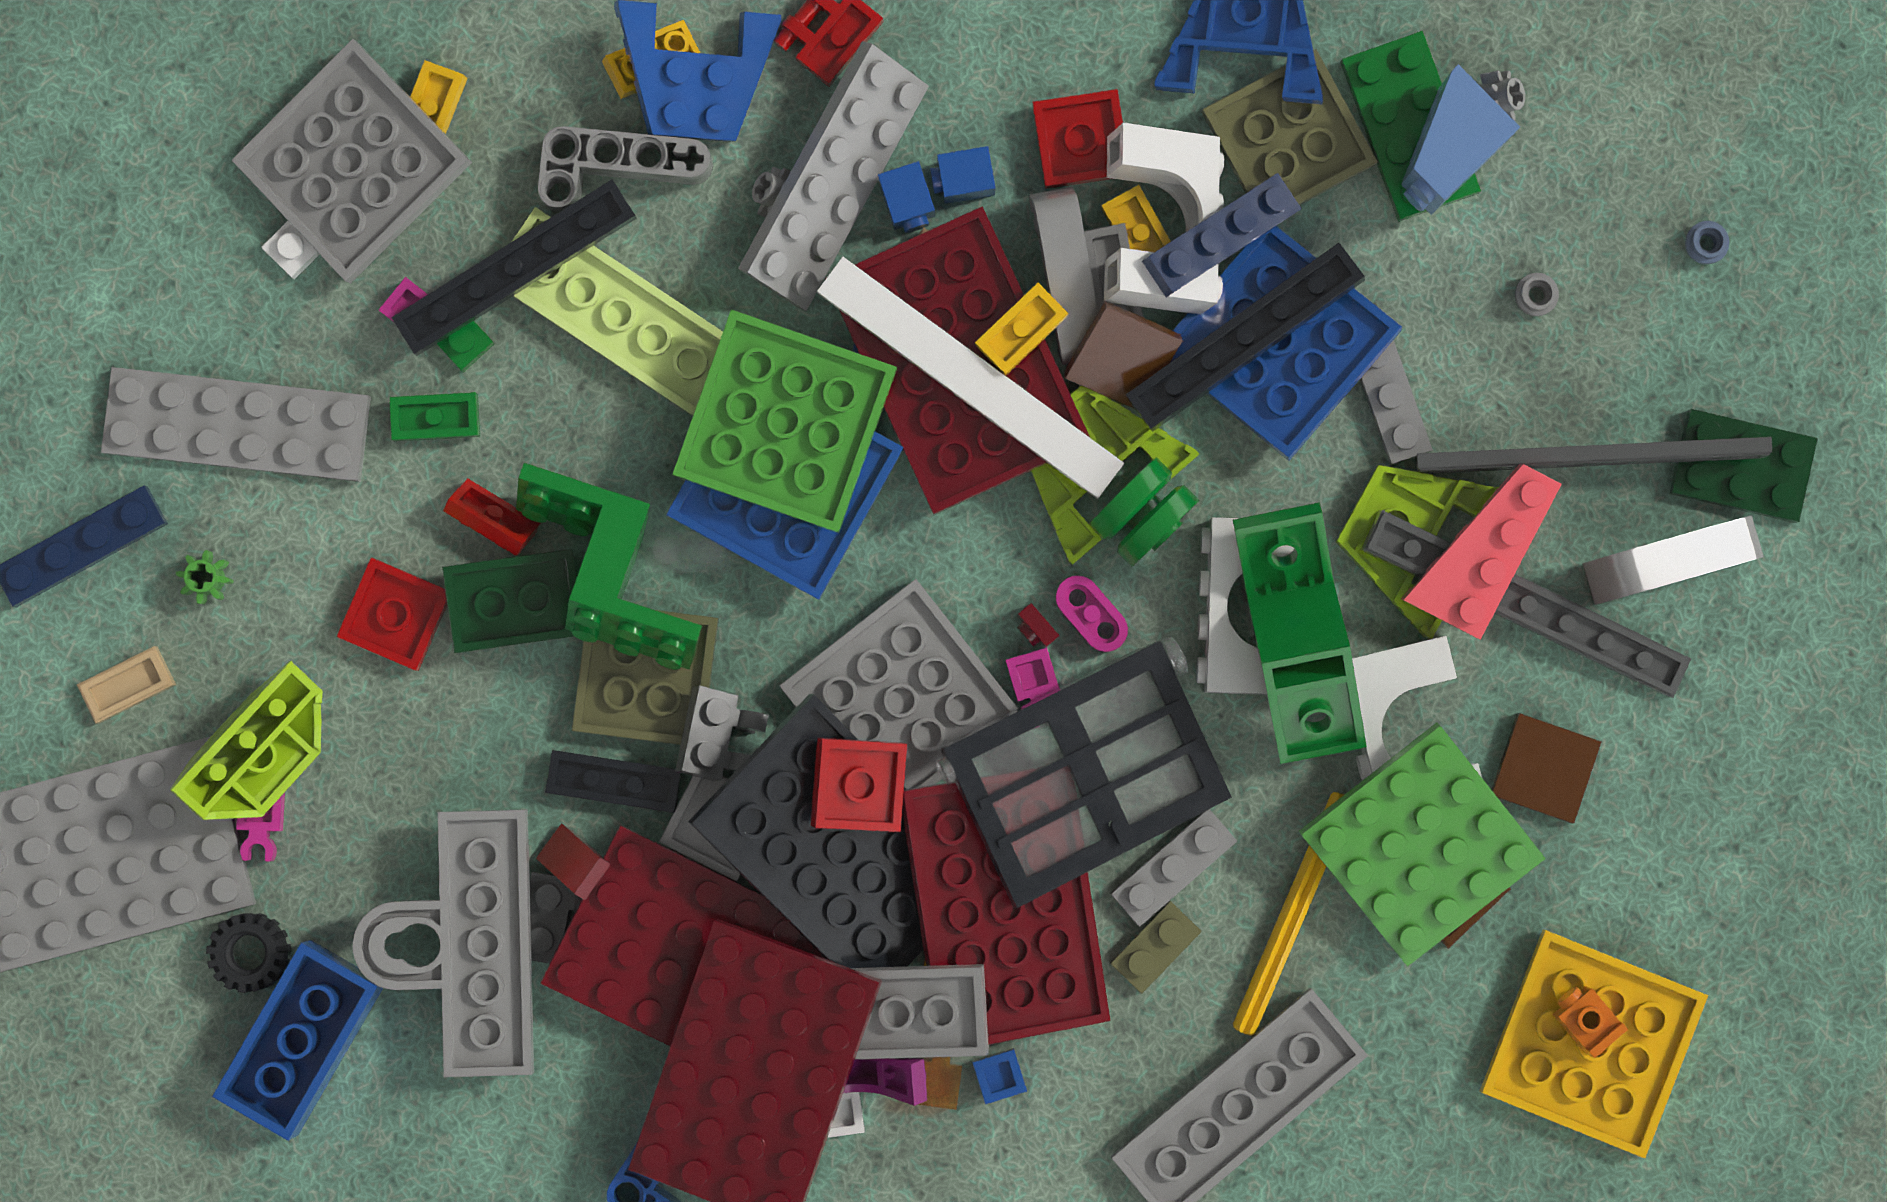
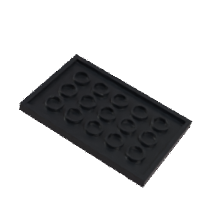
[688,694,923,968]

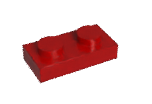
[443,478,541,556]

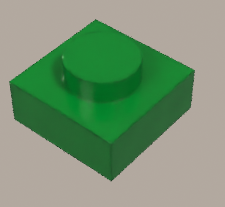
[437,321,495,373]

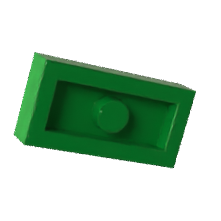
[389,392,480,442]

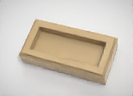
[77,646,176,724]

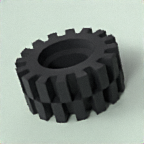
[206,913,291,993]

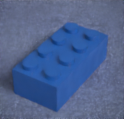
[212,940,383,1141]

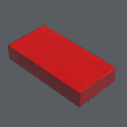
[536,823,610,900]

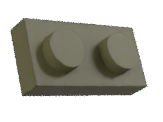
[1110,901,1202,994]

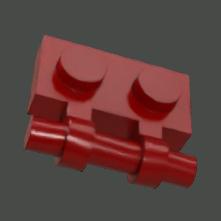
[773,0,884,87]

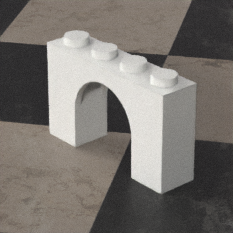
[1104,123,1224,315]
[1196,517,1294,695]
[1352,636,1482,781]

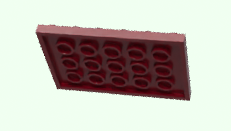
[825,206,1090,515]
[902,766,1111,1045]
[540,824,825,1047]
[628,919,882,1202]

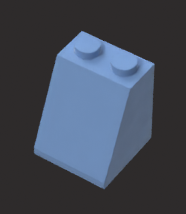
[1401,64,1520,215]

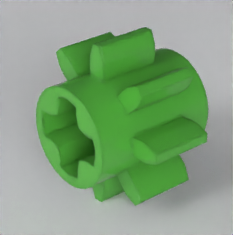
[176,550,234,605]

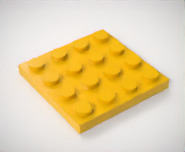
[1480,929,1709,1158]

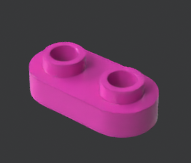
[1056,576,1128,652]

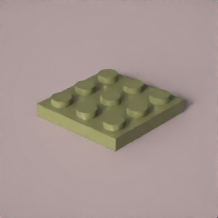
[1201,49,1378,205]
[572,610,719,745]

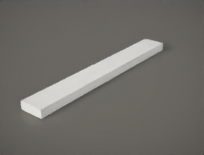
[817,257,1124,500]

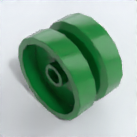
[1089,457,1200,567]

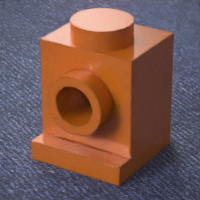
[1552,986,1628,1058]

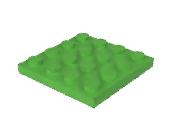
[672,309,897,534]
[1299,722,1546,967]

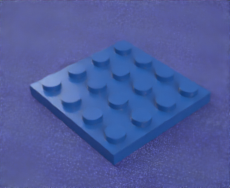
[1170,226,1402,461]
[666,432,904,600]

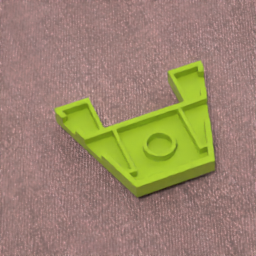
[1030,386,1200,565]
[1335,465,1499,640]

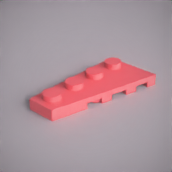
[1401,464,1562,640]

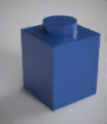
[930,146,996,204]
[878,161,935,233]

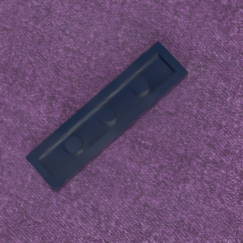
[1142,173,1302,298]
[0,485,168,607]

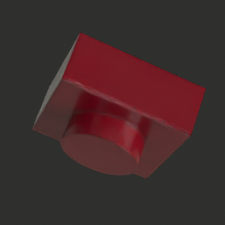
[1017,603,1060,648]

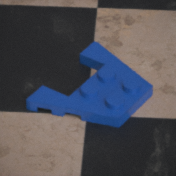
[614,0,781,142]
[1154,0,1323,105]

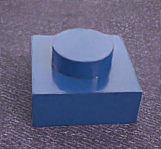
[972,1048,1027,1105]

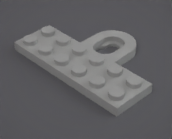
[353,809,534,1077]

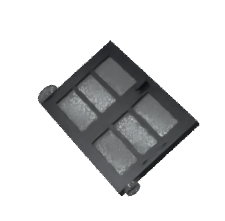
[936,635,1232,908]

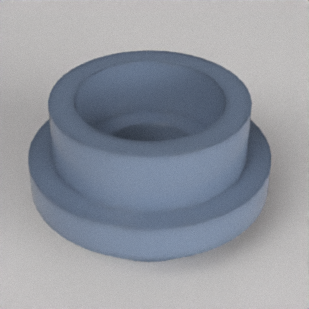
[1685,221,1729,264]

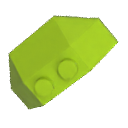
[170,661,323,820]

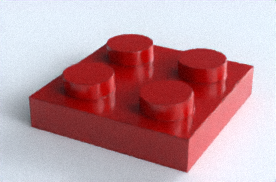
[1032,89,1123,189]
[336,557,447,671]
[811,738,907,832]

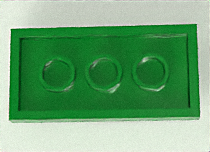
[1340,31,1481,222]

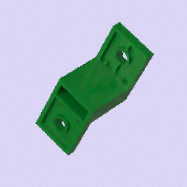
[516,463,702,670]
[1233,502,1367,764]

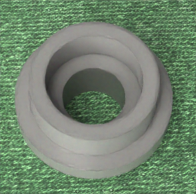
[1515,273,1559,316]

